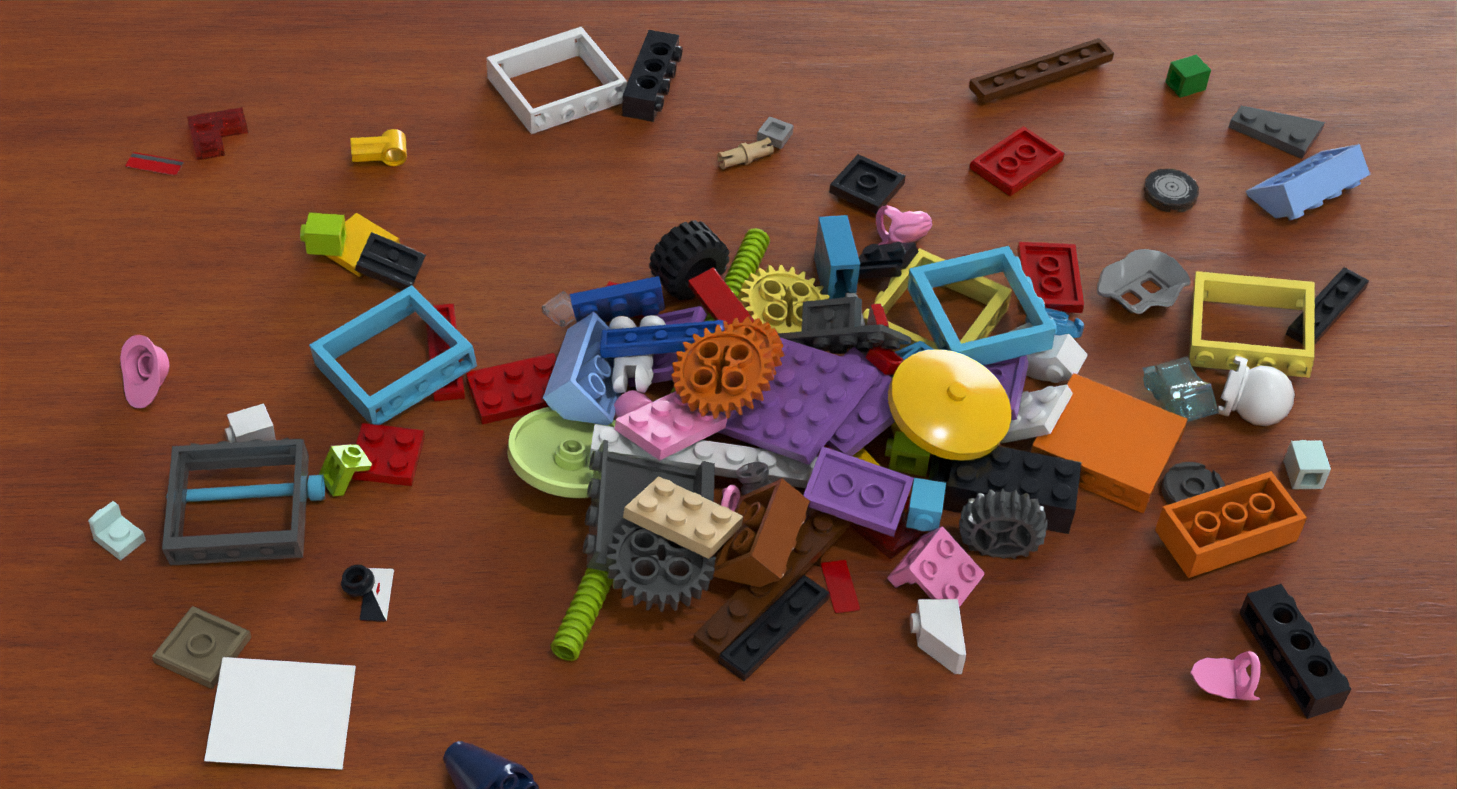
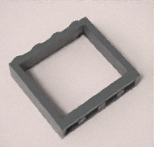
[162,438,309,565]

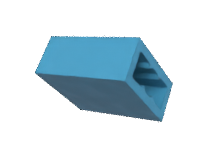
[814,215,860,299]

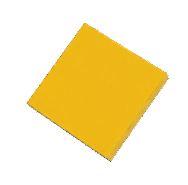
[325,213,400,277]

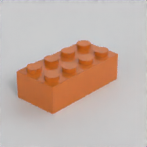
[1155,471,1307,578]

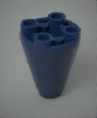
[443,741,539,789]

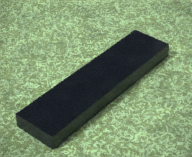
[1285,267,1369,345]
[718,575,830,681]

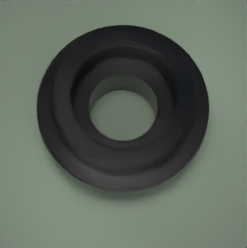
[341,565,375,597]

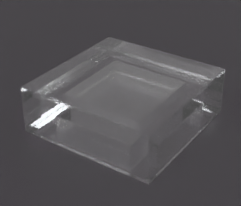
[542,291,575,328]

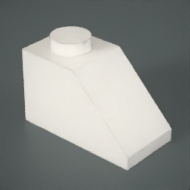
[910,599,966,674]

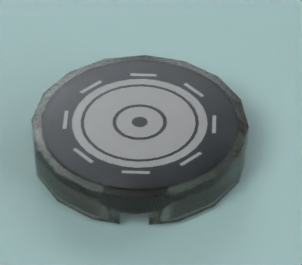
[1143,168,1199,212]

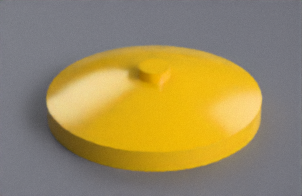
[888,350,1011,461]

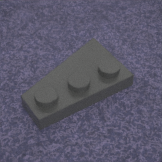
[1229,105,1325,159]

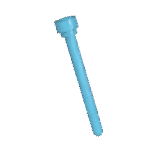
[166,475,325,502]

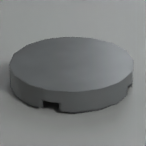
[1161,462,1225,505]

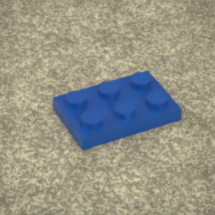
[570,276,665,323]

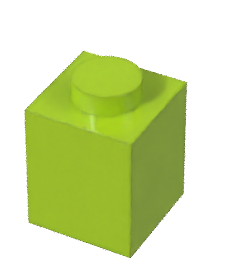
[300,213,347,256]

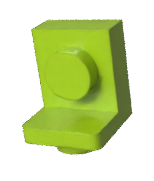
[319,444,372,496]

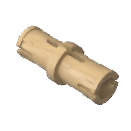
[717,138,774,170]

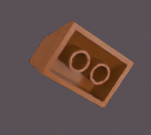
[713,478,810,587]

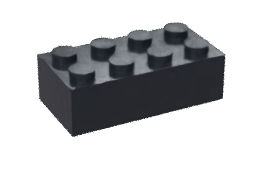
[943,446,1082,534]

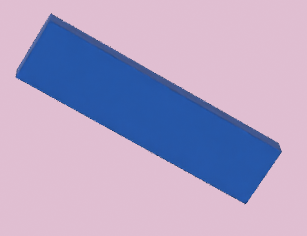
[599,320,725,358]

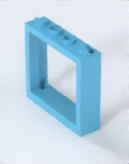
[908,246,1057,365]
[309,285,477,425]

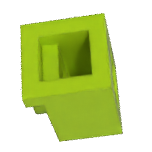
[885,431,930,477]

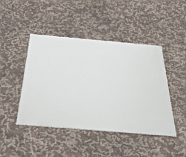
[204,657,356,770]

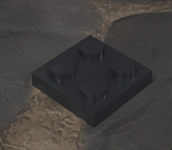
[829,154,906,214]

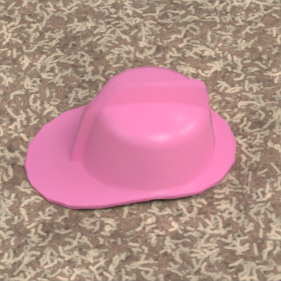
[120,335,169,409]

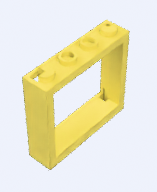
[863,248,1012,352]
[1188,271,1315,378]

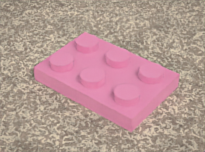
[614,391,727,461]

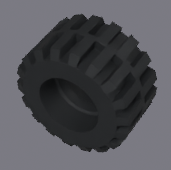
[649,220,730,300]

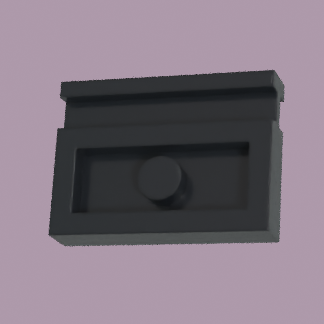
[355,232,426,290]
[858,242,919,279]

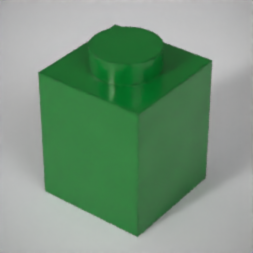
[1165,54,1211,98]

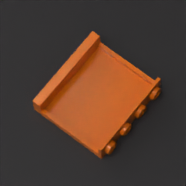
[1031,373,1188,514]

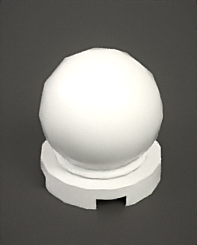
[1217,355,1295,426]

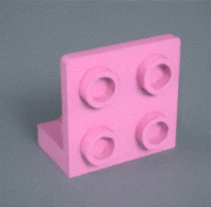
[887,526,984,607]

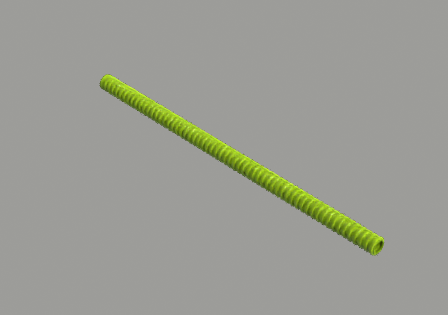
[551,228,770,661]

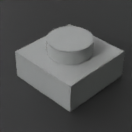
[757,116,794,149]

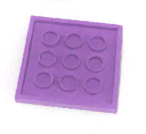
[718,337,879,465]

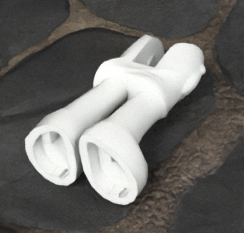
[609,315,666,393]

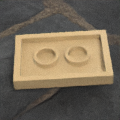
[623,476,743,559]

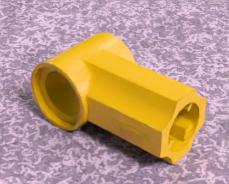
[350,129,407,166]

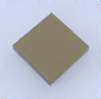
[152,606,251,689]

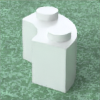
[1009,322,1088,383]

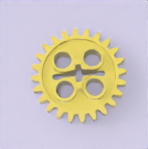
[738,265,830,334]

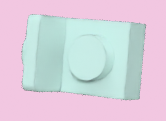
[88,501,146,561]

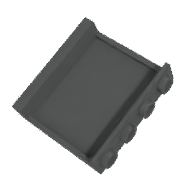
[583,440,715,577]

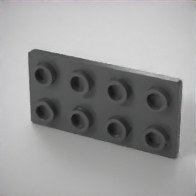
[778,296,911,354]

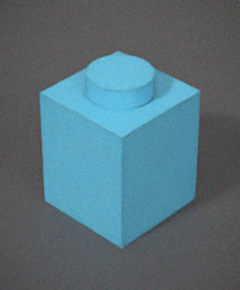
[906,478,946,532]

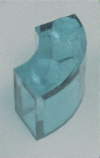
[1143,356,1219,422]

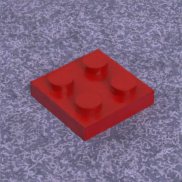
[352,423,425,486]

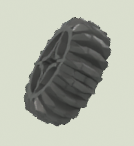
[959,489,1048,559]

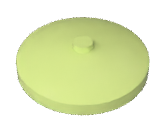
[507,407,616,498]

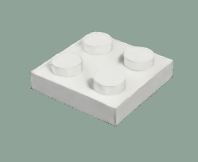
[1001,384,1073,443]

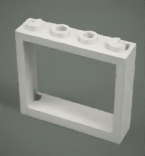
[487,27,627,134]

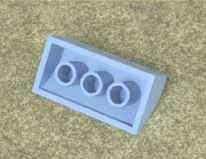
[1246,144,1370,220]
[543,312,621,426]

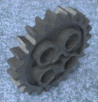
[606,522,716,612]

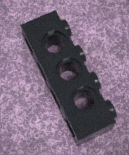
[622,30,683,122]
[1239,584,1351,719]

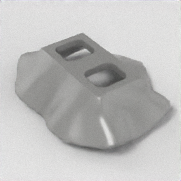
[1097,249,1190,314]

